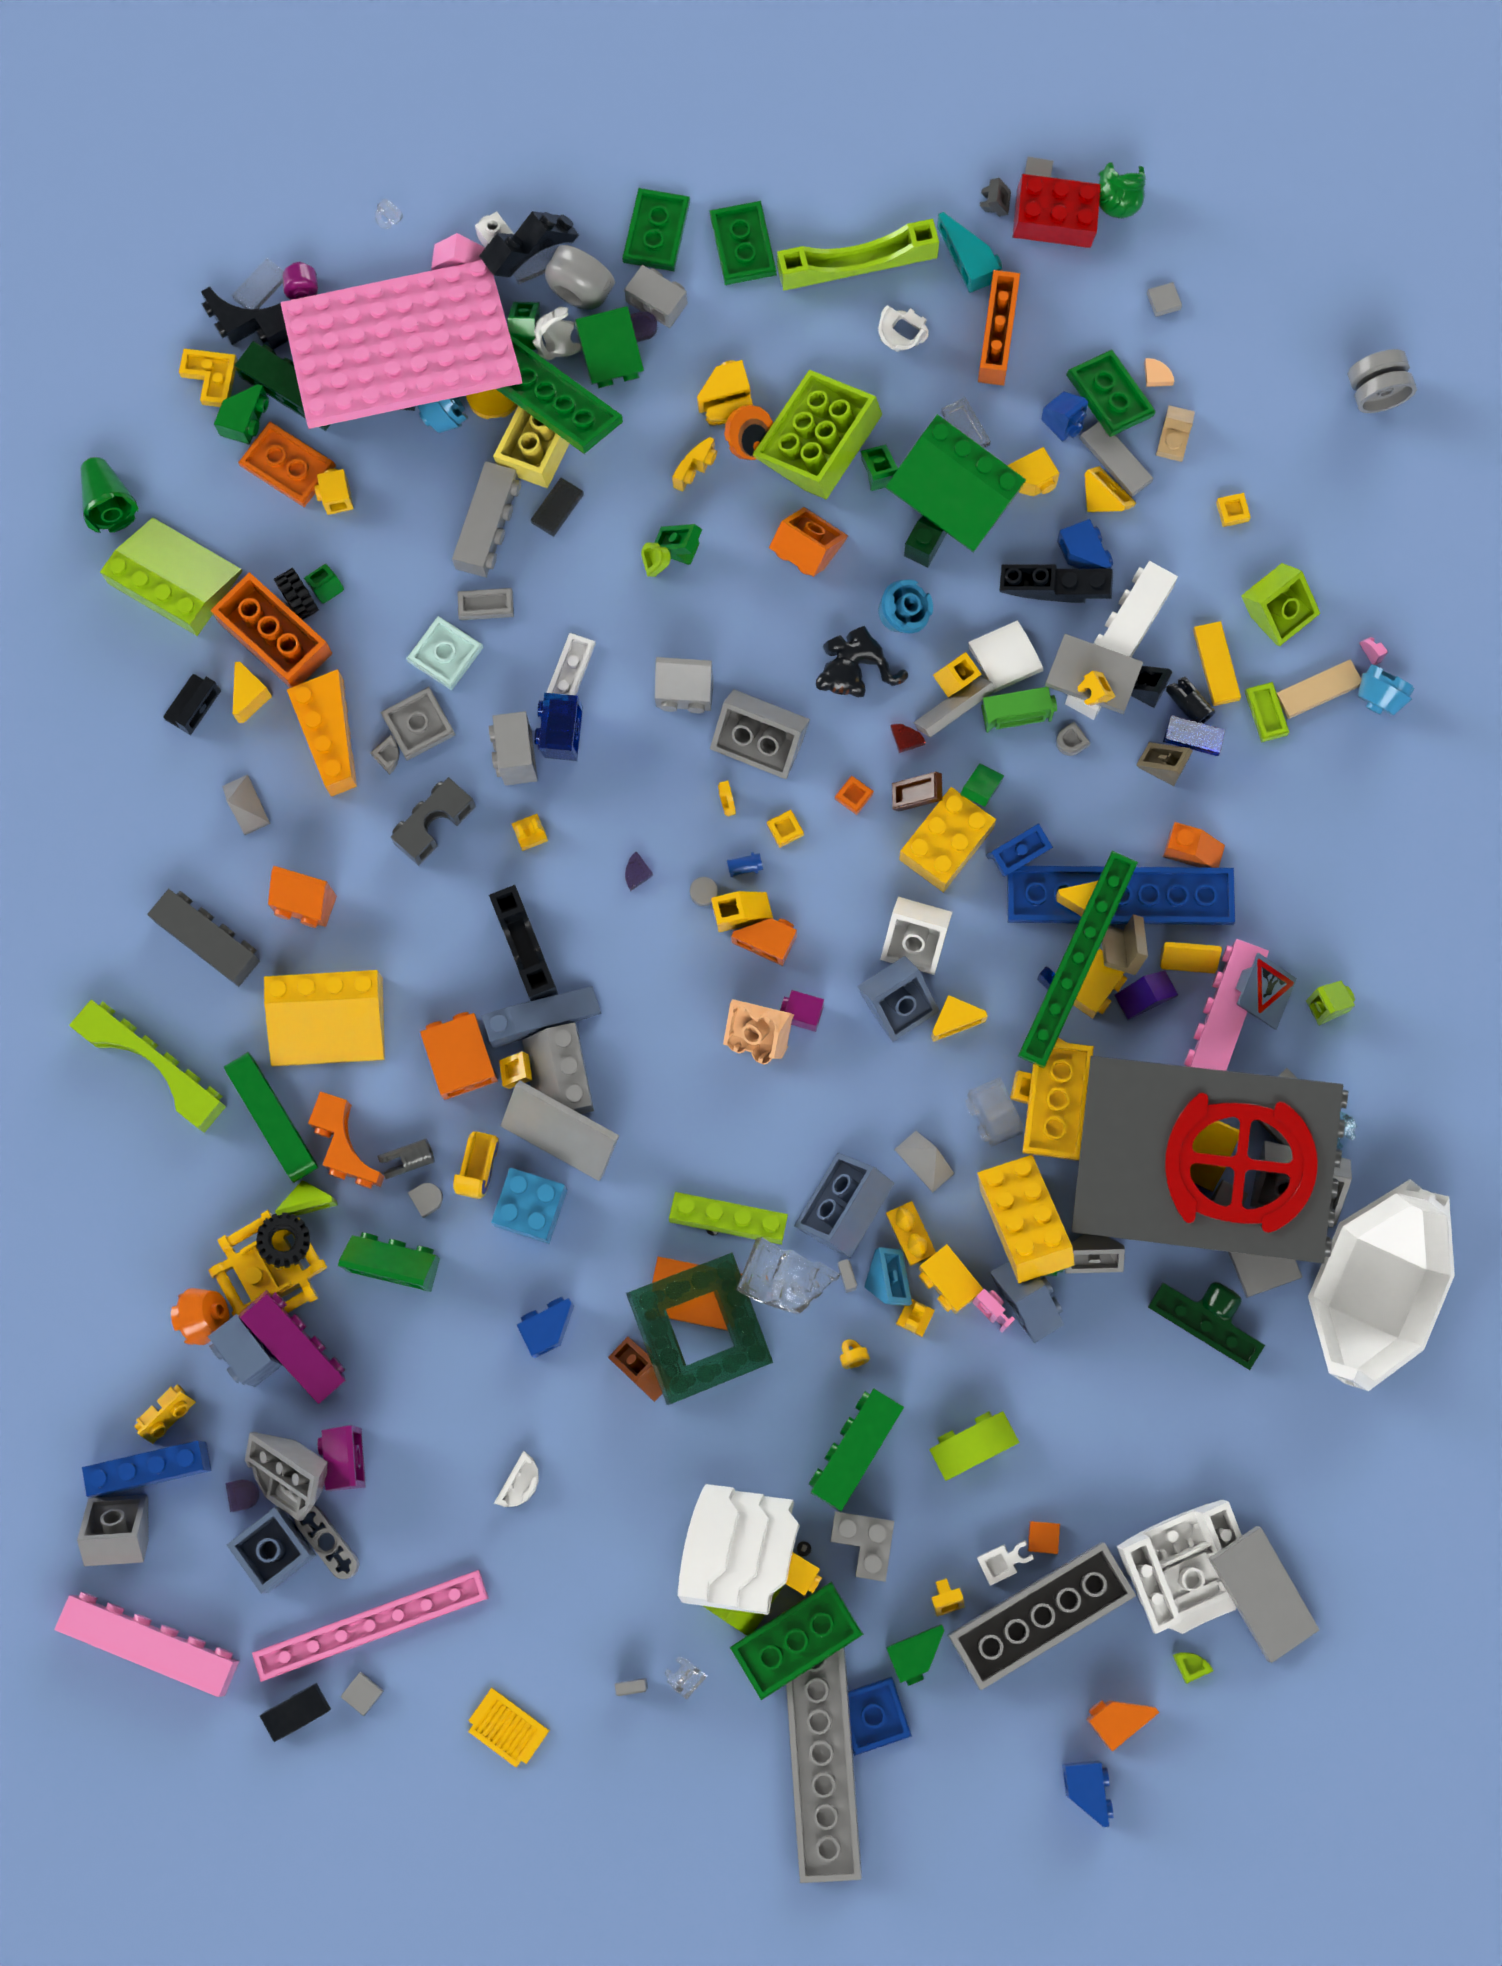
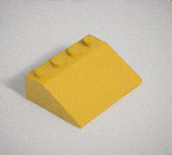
[264,970,385,1067]

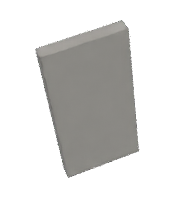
[501,1080,619,1181]
[1209,1526,1319,1663]

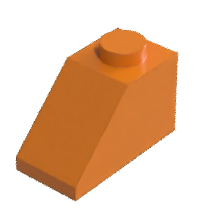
[1163,822,1225,868]
[731,918,797,966]
[1086,1700,1160,1751]

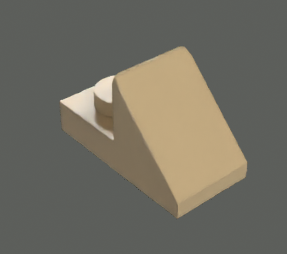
[1156,405,1195,462]

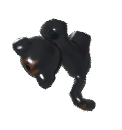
[816,626,908,697]

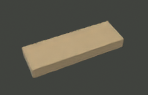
[1276,659,1361,719]

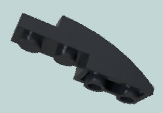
[999,564,1113,603]

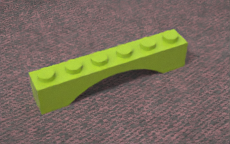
[777,218,939,291]
[69,999,226,1133]

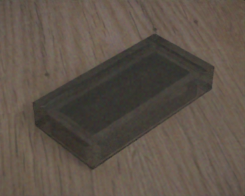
[531,478,584,537]

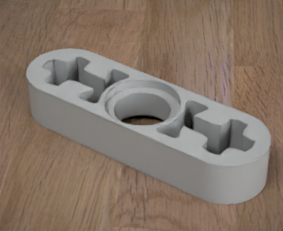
[294,1506,359,1579]

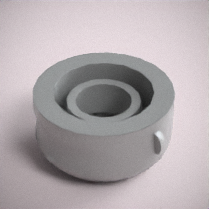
[545,245,615,310]

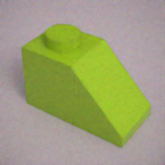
[1306,980,1355,1026]

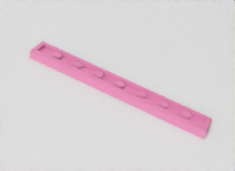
[252,1570,489,1682]

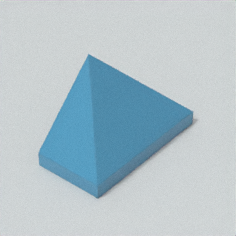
[864,1247,912,1306]

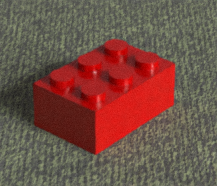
[1012,174,1101,248]

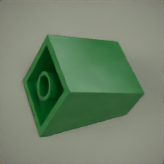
[574,306,644,388]

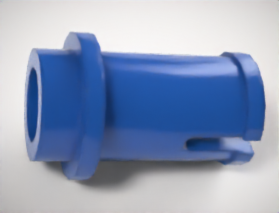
[727,852,763,877]

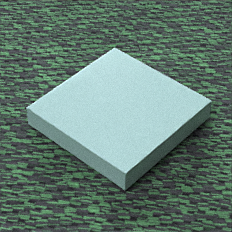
[406,616,483,690]

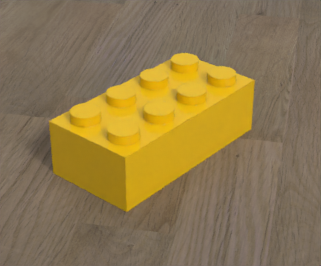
[977,1155,1075,1284]

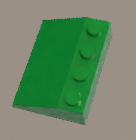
[886,414,1026,553]

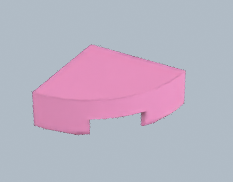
[1359,637,1388,665]

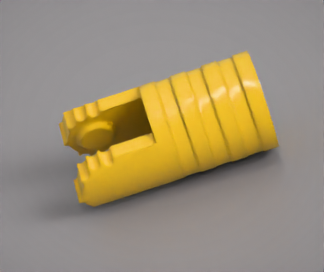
[706,395,753,426]

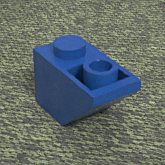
[1041,391,1088,442]
[1057,519,1113,569]
[517,1297,574,1359]
[1062,1761,1113,1827]

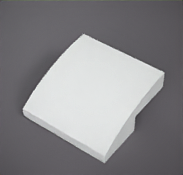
[968,620,1044,693]

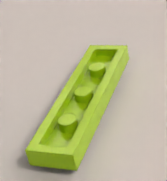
[669,1192,788,1245]

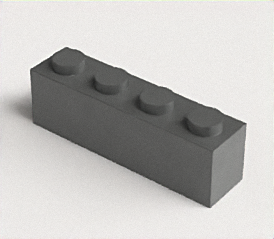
[147,889,260,987]

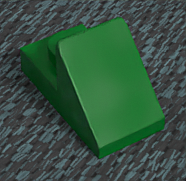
[860,444,898,491]
[654,524,703,565]

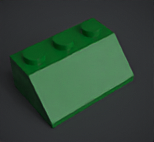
[338,1232,440,1292]

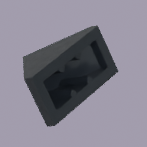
[1131,666,1172,708]

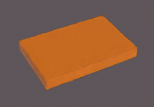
[238,421,336,508]
[646,1257,743,1332]

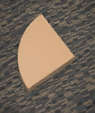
[1144,358,1174,387]

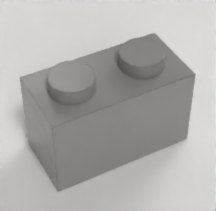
[624,265,687,328]

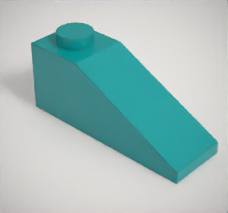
[937,212,1002,293]

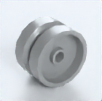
[1347,349,1417,413]

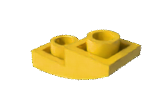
[672,437,717,492]

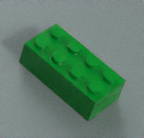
[809,1388,904,1512]

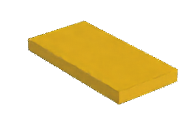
[1022,1041,1094,1161]

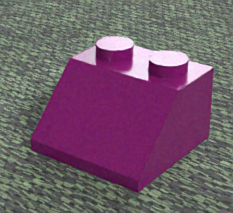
[317,1425,366,1491]

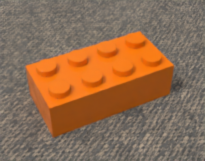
[211,572,333,688]

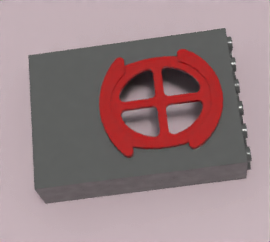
[1071,1056,1348,1263]

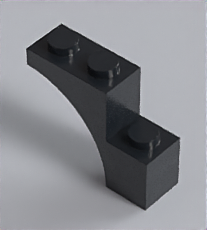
[479,211,579,277]
[201,287,289,349]

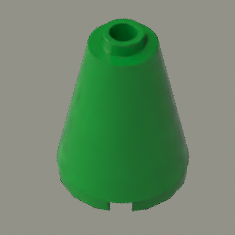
[80,457,138,533]

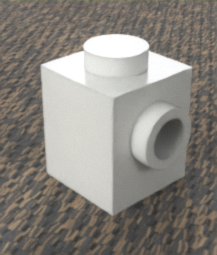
[475,211,514,248]

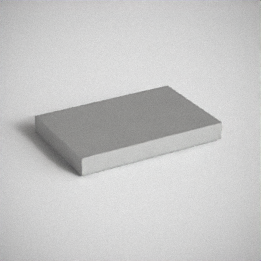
[1045,634,1143,714]

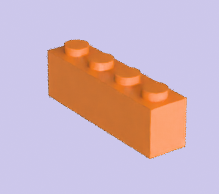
[978,270,1020,386]

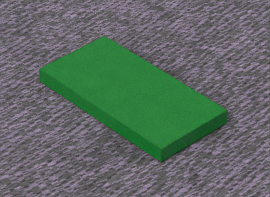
[730,1582,864,1700]

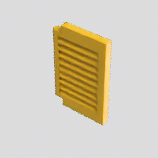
[468,1688,550,1768]

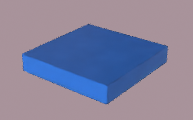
[848,1676,912,1756]

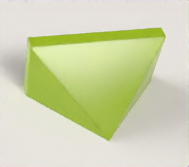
[275,1180,338,1216]

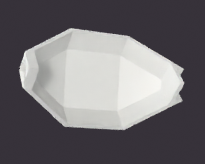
[1308,1179,1455,1391]

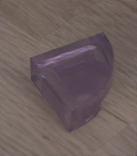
[625,851,653,891]

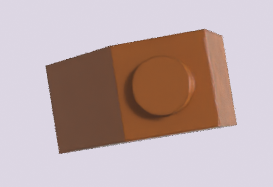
[608,1337,675,1402]

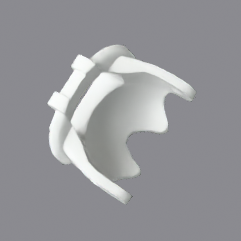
[878,305,929,352]
[533,307,581,360]

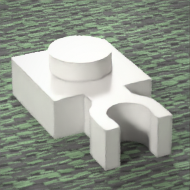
[977,1540,1034,1586]

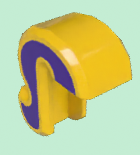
[453,1131,499,1199]

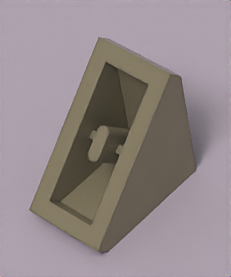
[1137,742,1193,786]

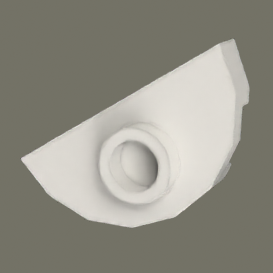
[494,1451,539,1507]

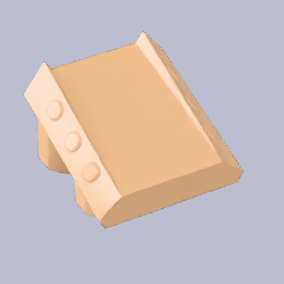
[723,999,794,1065]

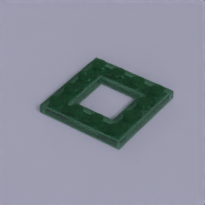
[626,1252,773,1405]

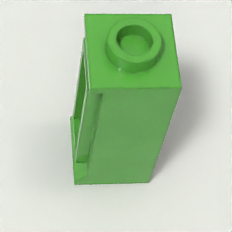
[981,687,1057,733]

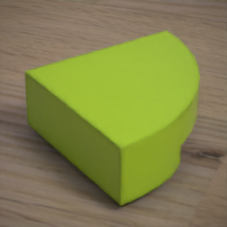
[1172,1652,1214,1684]

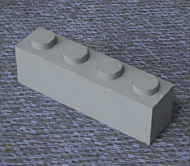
[452,461,521,577]

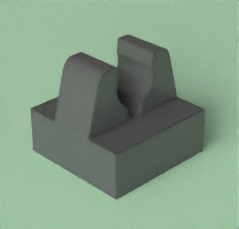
[980,178,1011,216]

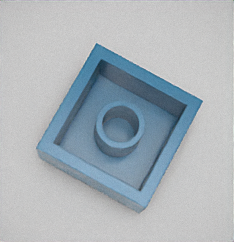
[491,1168,568,1244]

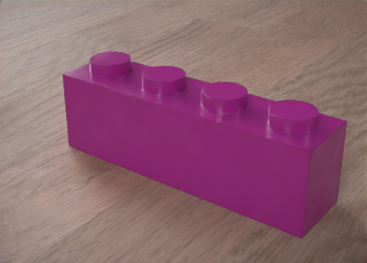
[240,1290,346,1404]

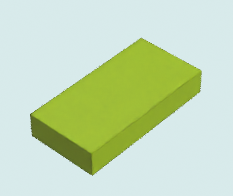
[1245,682,1289,742]

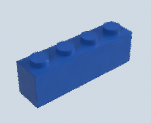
[82,1440,211,1498]

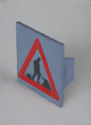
[1236,953,1297,1030]

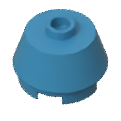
[418,397,468,433]
[878,580,933,634]
[1358,664,1415,716]

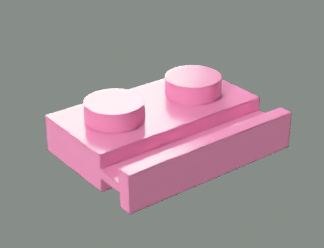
[972,1288,1015,1333]

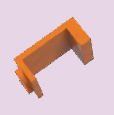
[420,1012,498,1100]

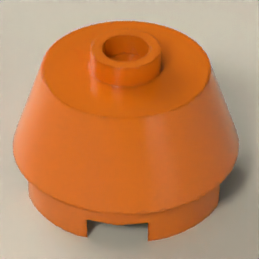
[171,1288,229,1345]

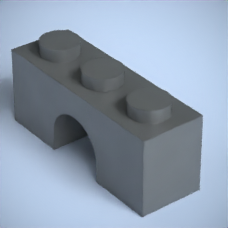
[391,777,476,866]

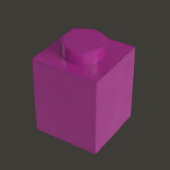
[780,990,824,1032]

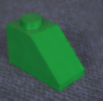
[508,302,540,350]
[886,1624,945,1686]

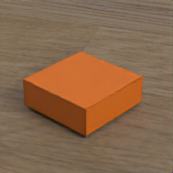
[835,775,874,815]
[1028,1521,1060,1554]

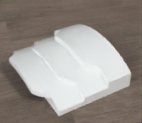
[678,1484,799,1615]
[1117,1500,1242,1634]

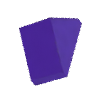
[1114,970,1178,1020]

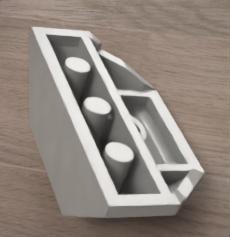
[245,1432,328,1521]

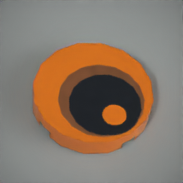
[724,405,773,460]

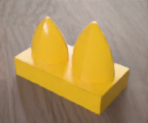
[886,1201,936,1266]

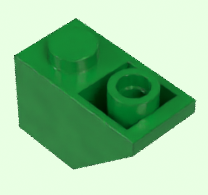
[214,384,269,445]

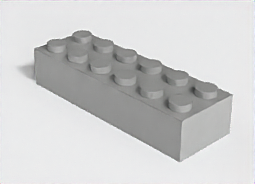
[948,1542,1136,1690]

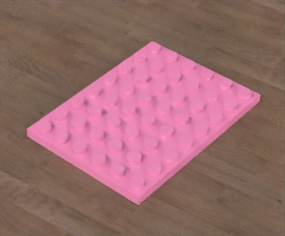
[280,260,522,429]

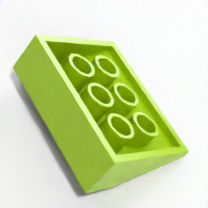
[753,370,883,500]
[100,517,242,637]

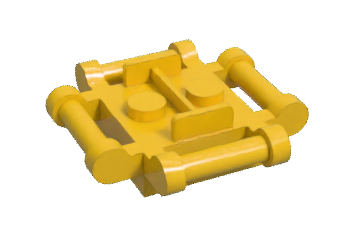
[208,1210,327,1316]

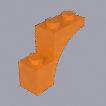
[308,1091,385,1189]

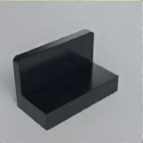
[163,674,221,735]

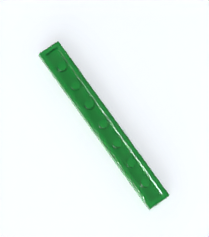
[1018,851,1138,1068]

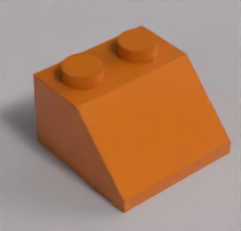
[769,507,848,577]
[268,865,337,928]

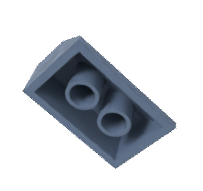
[794,1153,894,1258]

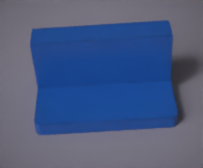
[986,823,1053,877]

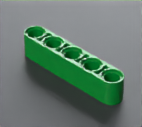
[224,1052,319,1183]

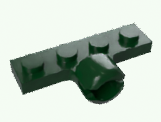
[1148,1282,1265,1370]

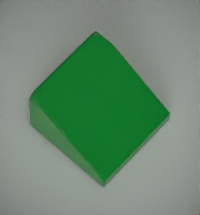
[304,564,344,604]

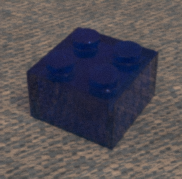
[534,692,583,761]

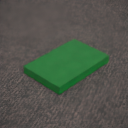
[622,188,690,272]
[709,201,776,285]
[1066,350,1156,437]

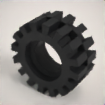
[274,568,319,620]
[256,1213,310,1268]

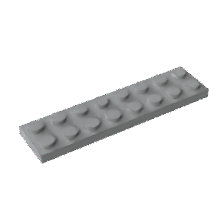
[786,1647,862,1883]

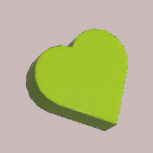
[641,542,671,577]

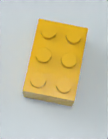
[899,787,996,893]

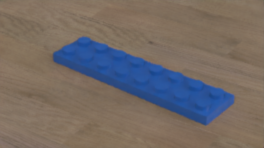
[1007,866,1235,925]

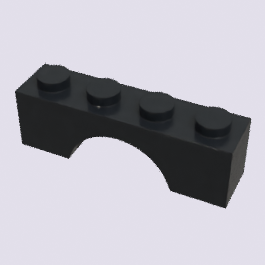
[489,885,558,1001]

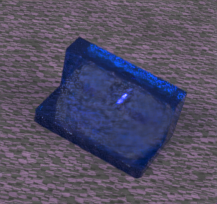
[1163,715,1225,756]

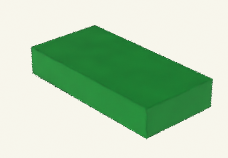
[960,763,1004,807]

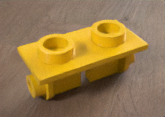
[134,1384,196,1444]

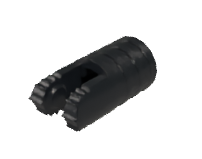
[1166,677,1215,727]

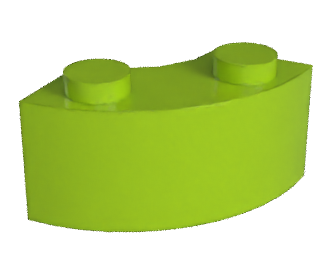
[929,1411,1020,1481]

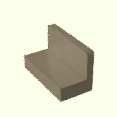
[1102,914,1148,975]

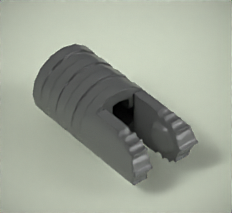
[377,1139,435,1179]

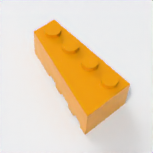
[286,669,357,797]

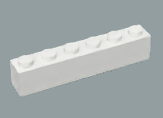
[1065,561,1178,720]

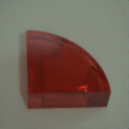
[890,724,925,753]

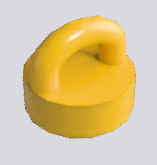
[839,1339,870,1369]

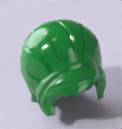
[1098,162,1146,219]

